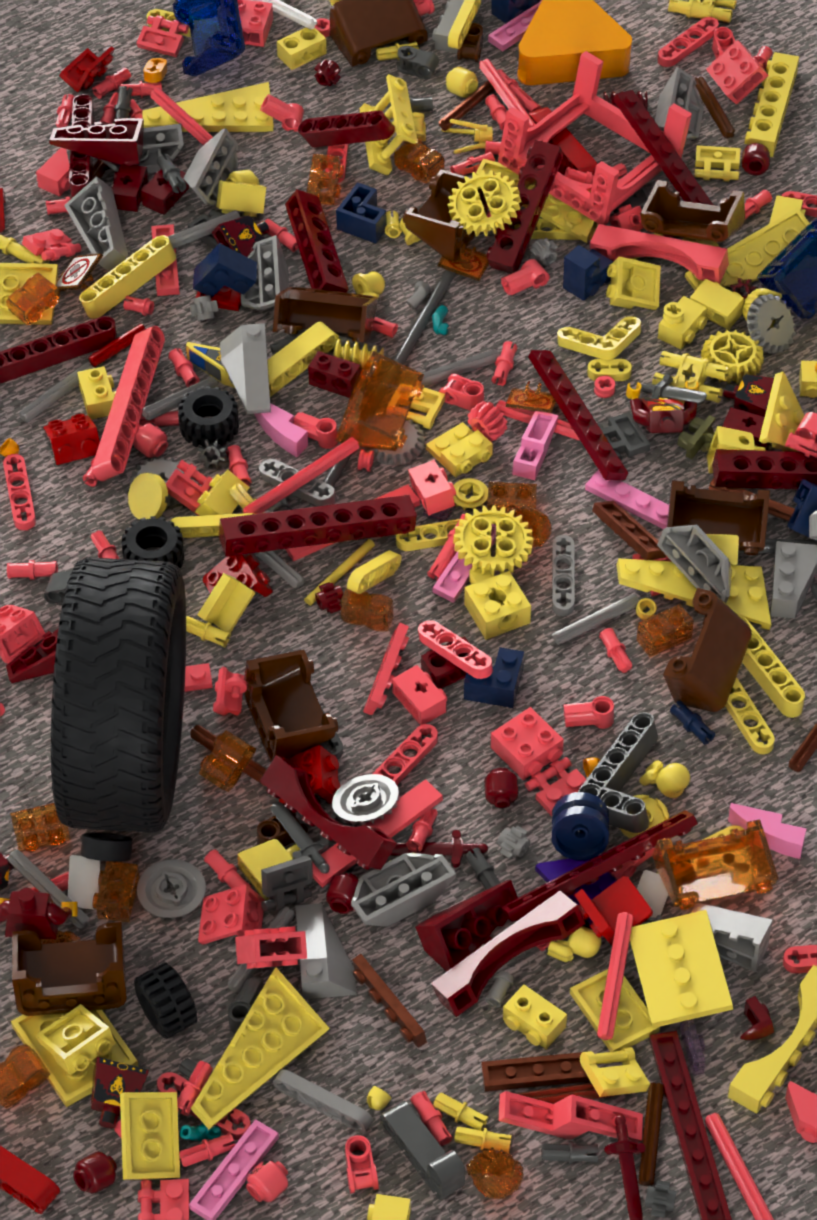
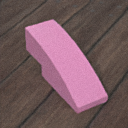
[254,403,308,457]
[512,410,558,480]
[728,803,806,859]

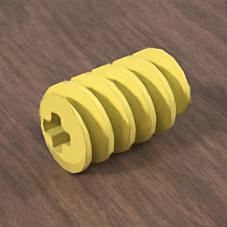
[333,339,384,375]

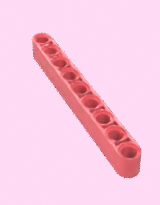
[92,325,165,482]

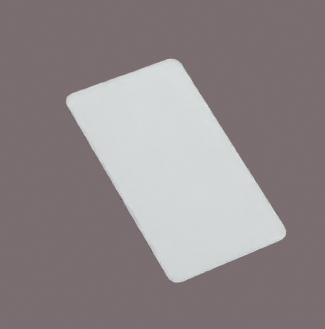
[68,855,100,910]
[637,870,673,918]

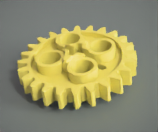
[448,170,521,237]
[453,505,533,576]

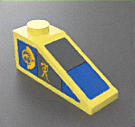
[186,342,235,388]

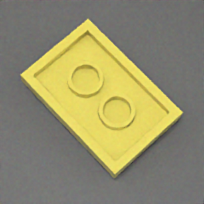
[570,969,660,1052]
[120,1092,180,1180]

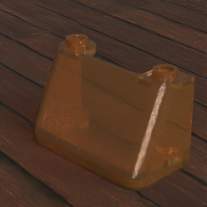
[335,351,424,451]
[652,819,778,910]

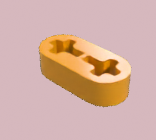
[143,58,167,83]

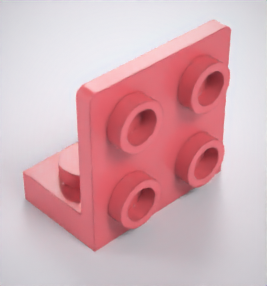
[0,605,45,664]
[198,884,265,945]

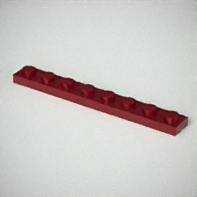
[613,90,714,205]
[528,350,629,480]
[500,810,698,922]
[649,1030,732,1220]

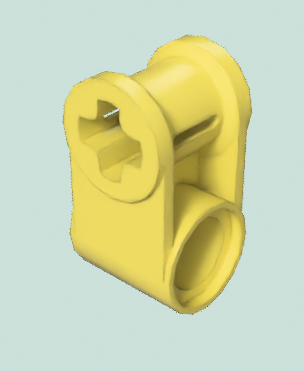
[404,112,426,142]

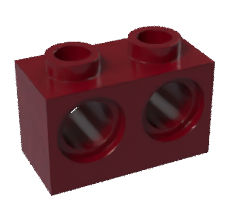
[308,351,361,398]
[421,636,470,689]

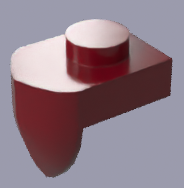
[740,996,774,1040]

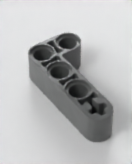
[380,1101,465,1200]

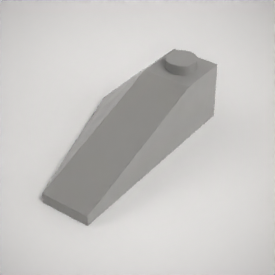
[220,323,271,414]
[295,903,357,999]

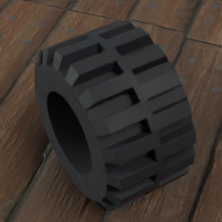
[178,386,239,448]
[121,516,184,568]
[134,962,197,1039]

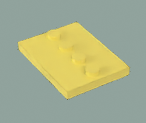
[0,263,59,325]
[630,910,733,1028]
[11,1010,138,1108]

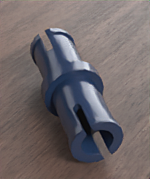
[670,701,715,745]

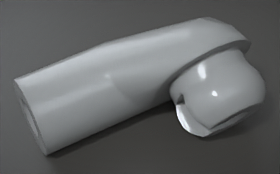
[406,281,431,309]

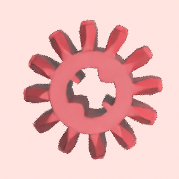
[467,401,507,442]

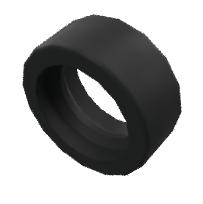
[81,832,133,862]

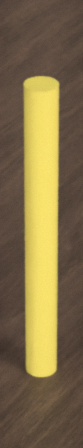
[304,539,375,606]

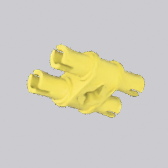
[668,0,737,23]
[652,351,730,403]

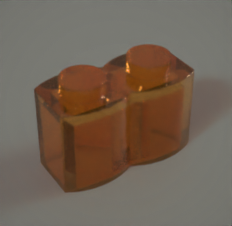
[394,139,444,183]
[6,273,60,325]
[340,588,394,632]
[199,730,256,792]
[0,1044,50,1109]

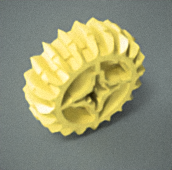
[701,329,764,385]

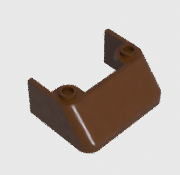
[273,287,378,343]

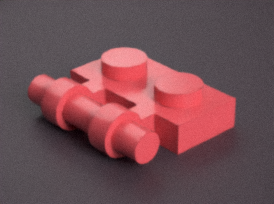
[136,15,189,57]
[22,229,81,261]
[165,460,213,516]
[525,757,586,816]
[138,1179,190,1220]

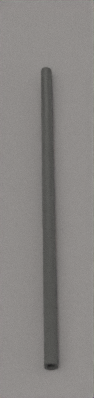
[308,262,457,507]

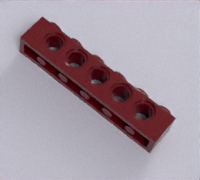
[487,140,564,274]
[285,189,349,293]
[712,449,817,489]

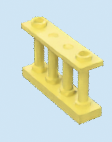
[360,74,417,175]

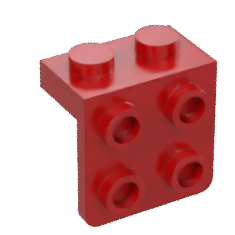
[59,46,115,92]
[43,414,100,465]
[203,553,273,597]
[279,745,340,804]
[574,876,653,946]

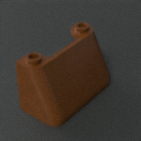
[330,0,428,67]
[403,169,488,262]
[640,180,745,242]
[667,480,770,556]
[663,588,752,712]
[244,650,338,764]
[12,922,127,1016]

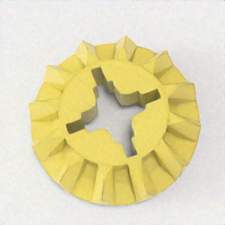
[453,478,489,511]

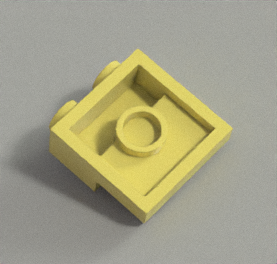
[606,256,661,310]
[426,422,493,478]
[36,1004,116,1075]

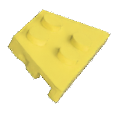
[759,372,805,452]

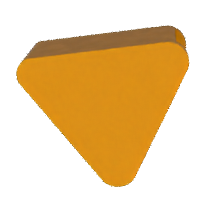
[517,0,632,86]

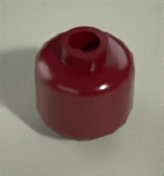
[741,143,770,176]
[484,768,519,808]
[326,873,359,914]
[73,1151,117,1194]

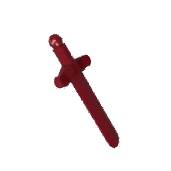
[391,830,488,868]
[604,1115,645,1220]

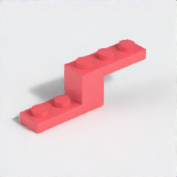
[499,1091,643,1143]

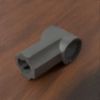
[228,978,265,1033]

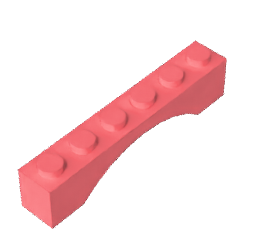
[590,224,729,284]

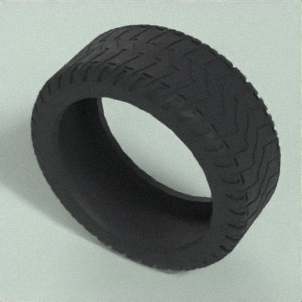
[51,557,186,833]

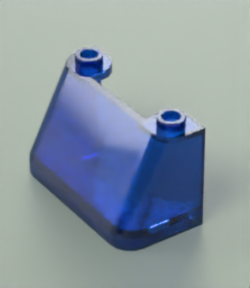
[172,0,245,76]
[757,219,817,319]

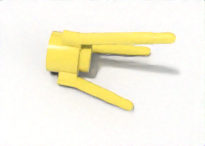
[441,119,493,154]

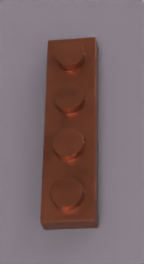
[592,501,666,560]
[352,954,427,1048]
[481,1052,590,1092]

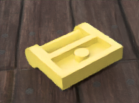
[386,381,445,430]
[580,1047,650,1097]

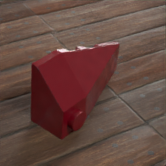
[49,118,144,166]
[6,628,59,683]
[415,880,518,972]

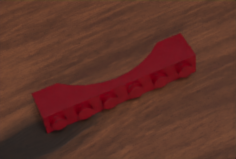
[260,755,397,870]
[431,891,585,1017]

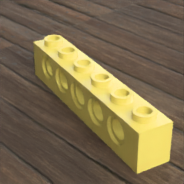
[745,52,799,157]

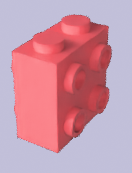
[222,0,273,47]
[706,40,769,104]
[491,707,564,781]
[235,926,307,969]

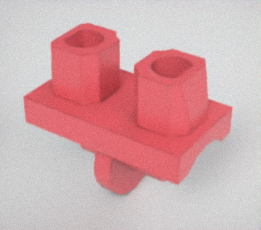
[213,667,247,716]

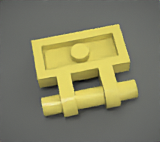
[694,145,740,182]

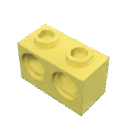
[277,27,327,70]

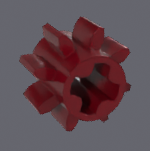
[314,59,341,86]
[730,278,758,300]
[315,582,345,614]

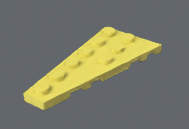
[616,558,772,630]
[191,967,330,1129]

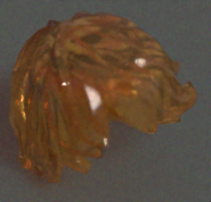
[509,505,552,548]
[466,1147,524,1199]

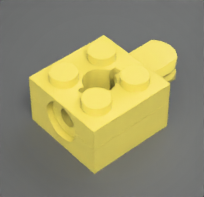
[464,568,531,640]

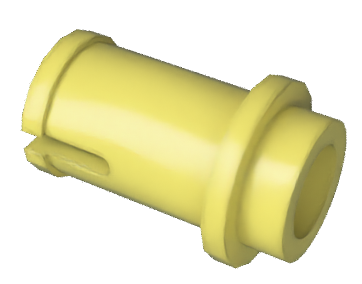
[385,211,402,238]

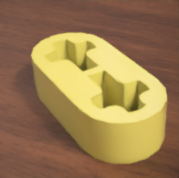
[587,359,632,381]

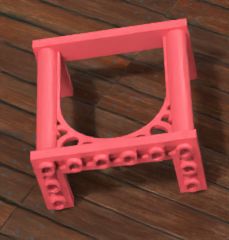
[498,51,692,225]

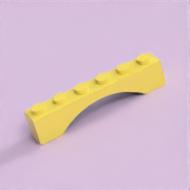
[728,965,817,1114]

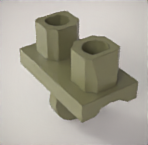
[677,415,716,459]

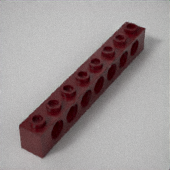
[219,495,417,557]

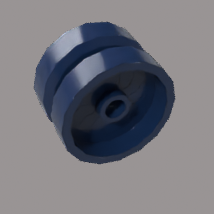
[552,792,609,860]

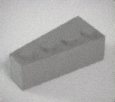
[64,176,129,272]

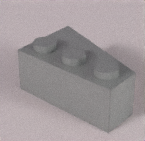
[770,541,817,618]
[691,902,773,972]

